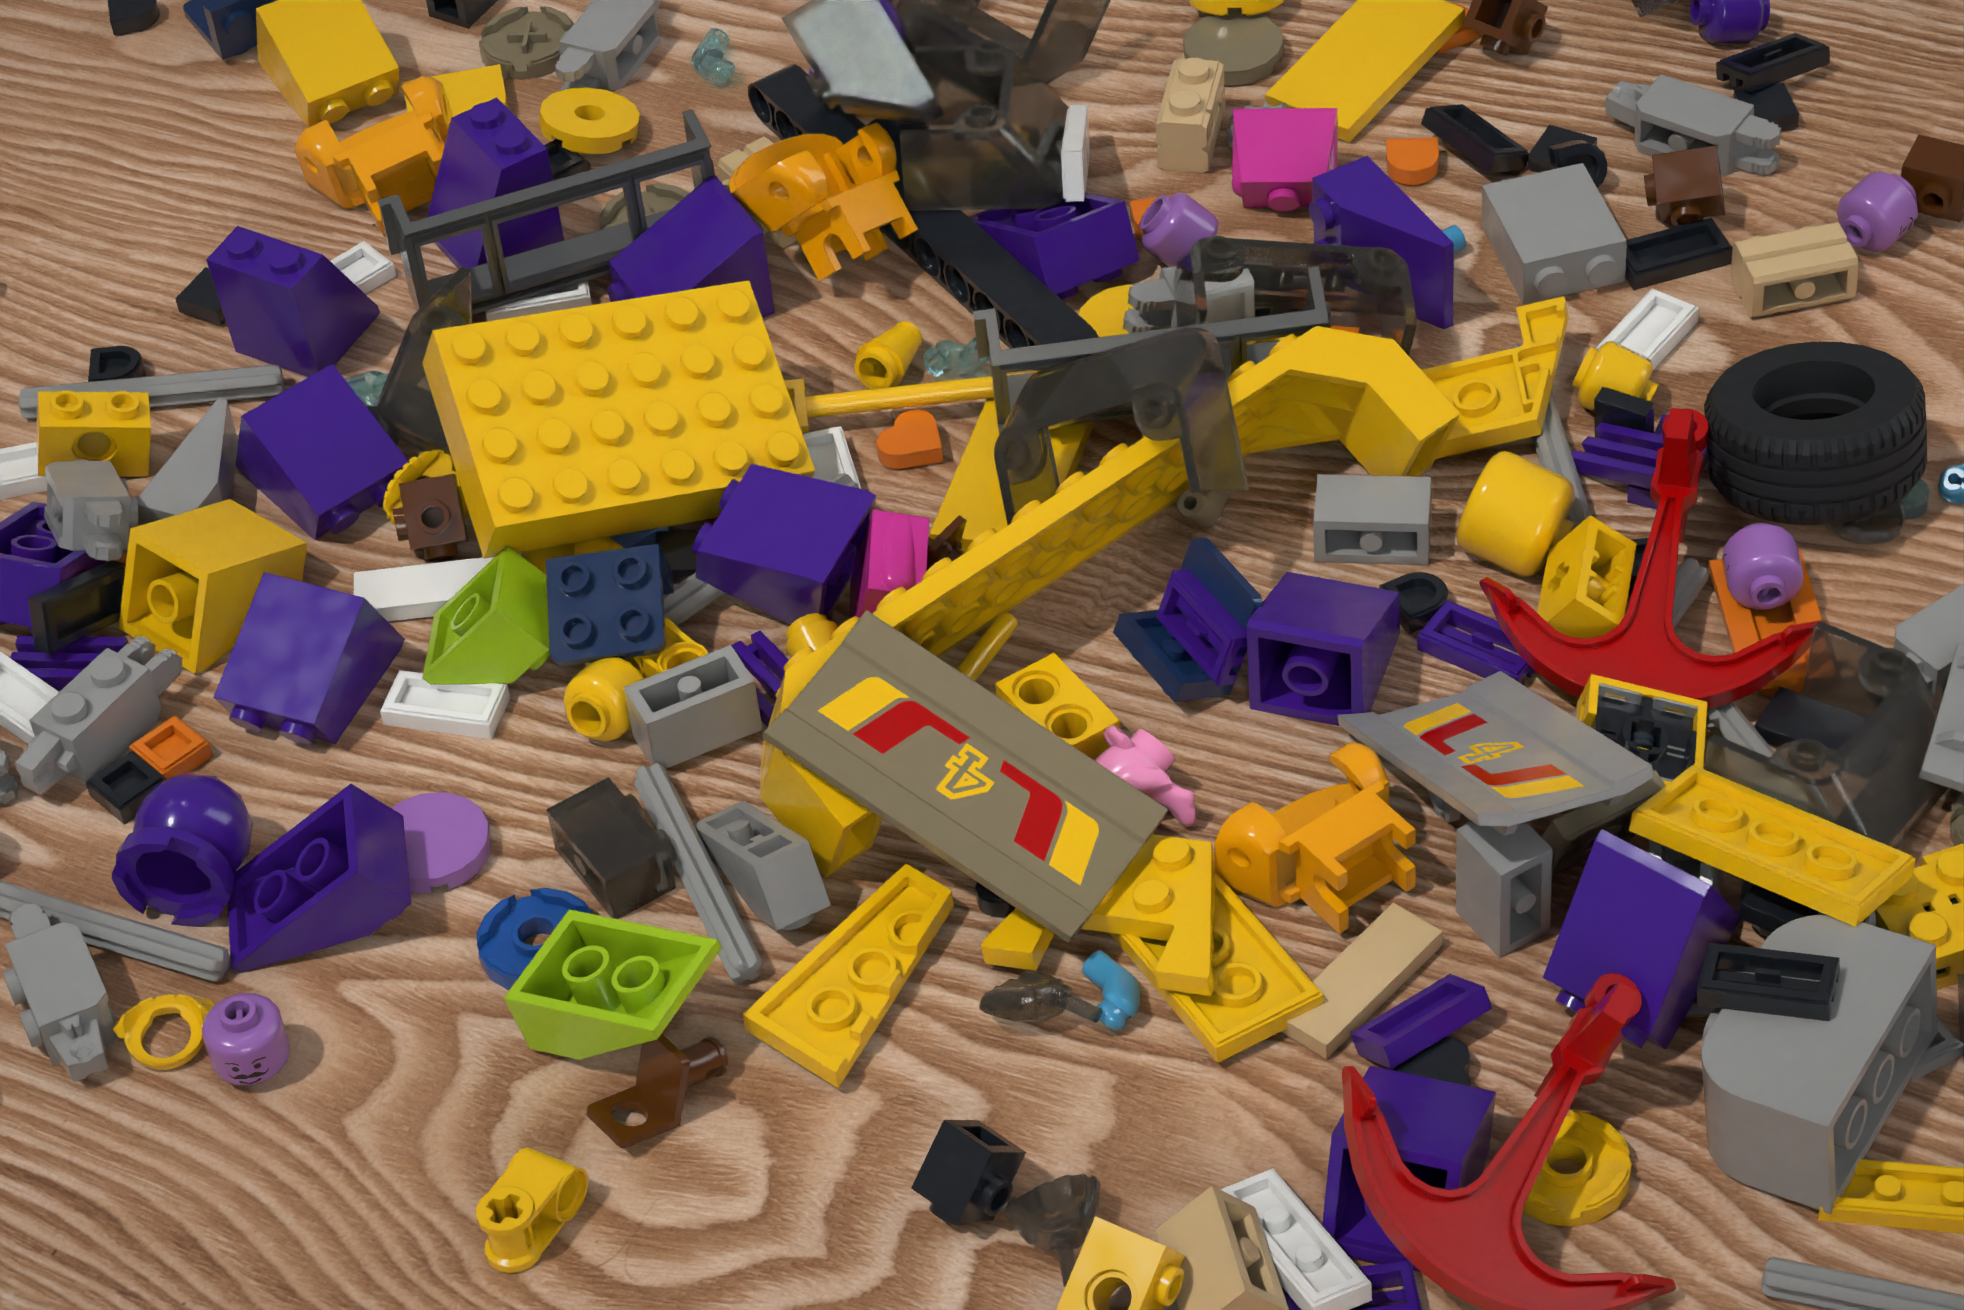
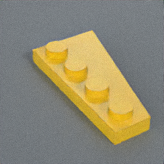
[742,863,954,1088]

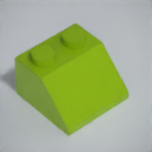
[422,546,550,685]

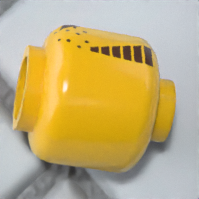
[1572,341,1659,412]

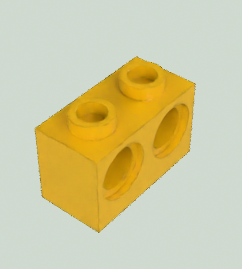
[995,653,1121,760]

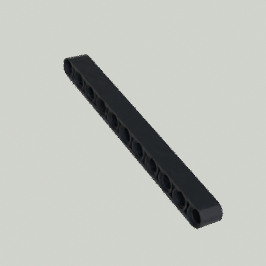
[748,64,1106,371]

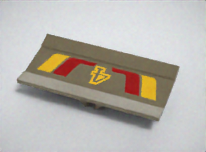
[762,610,1168,943]

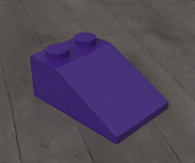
[1309,156,1454,329]
[969,184,1140,299]
[0,501,130,633]
[227,784,411,973]

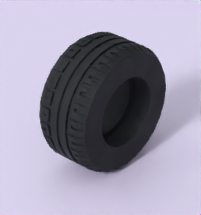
[1704,342,1927,525]

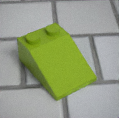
[503,909,722,1060]

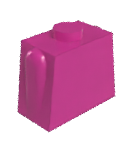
[1232,108,1338,212]
[850,509,929,619]

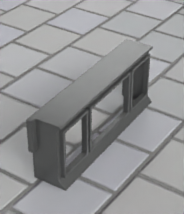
[378,109,715,329]
[973,266,1331,434]

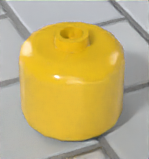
[1456,451,1576,578]

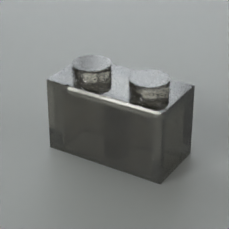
[546,777,677,919]

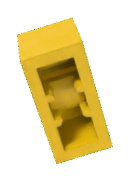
[1537,515,1637,639]

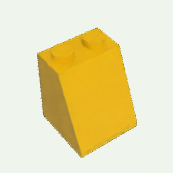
[256,0,399,127]
[118,499,308,674]

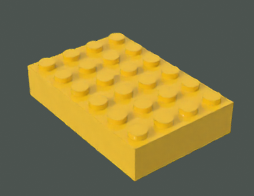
[422,280,815,559]

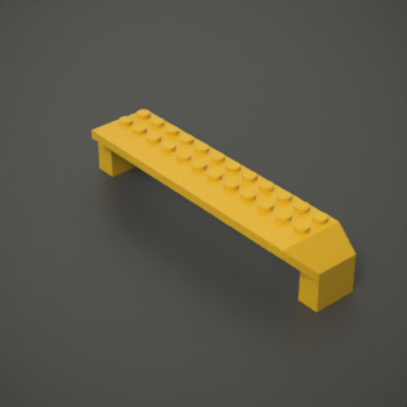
[759,326,1461,878]

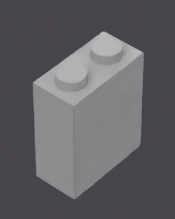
[1482,163,1627,305]

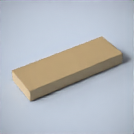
[1281,902,1443,1060]

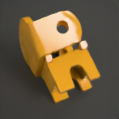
[294,76,454,237]
[729,122,918,281]
[1214,742,1416,934]

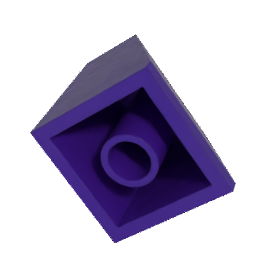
[427,97,564,271]
[607,175,775,318]
[206,226,380,377]
[235,363,409,540]
[692,464,876,625]
[213,572,405,745]
[1246,572,1400,726]
[1543,829,1741,1049]
[1322,1066,1496,1272]

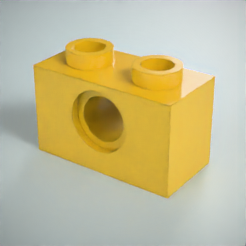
[36,390,151,477]
[1056,1216,1185,1310]

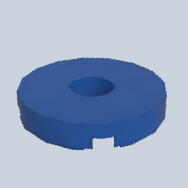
[476,888,592,990]

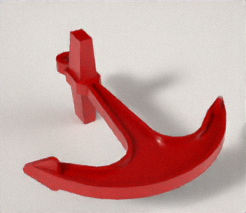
[1479,408,1828,709]
[1342,973,1676,1310]

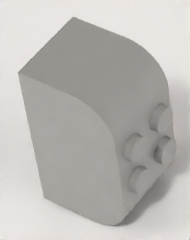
[1701,915,1937,1214]

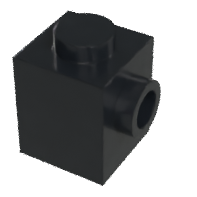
[911,1120,1026,1226]

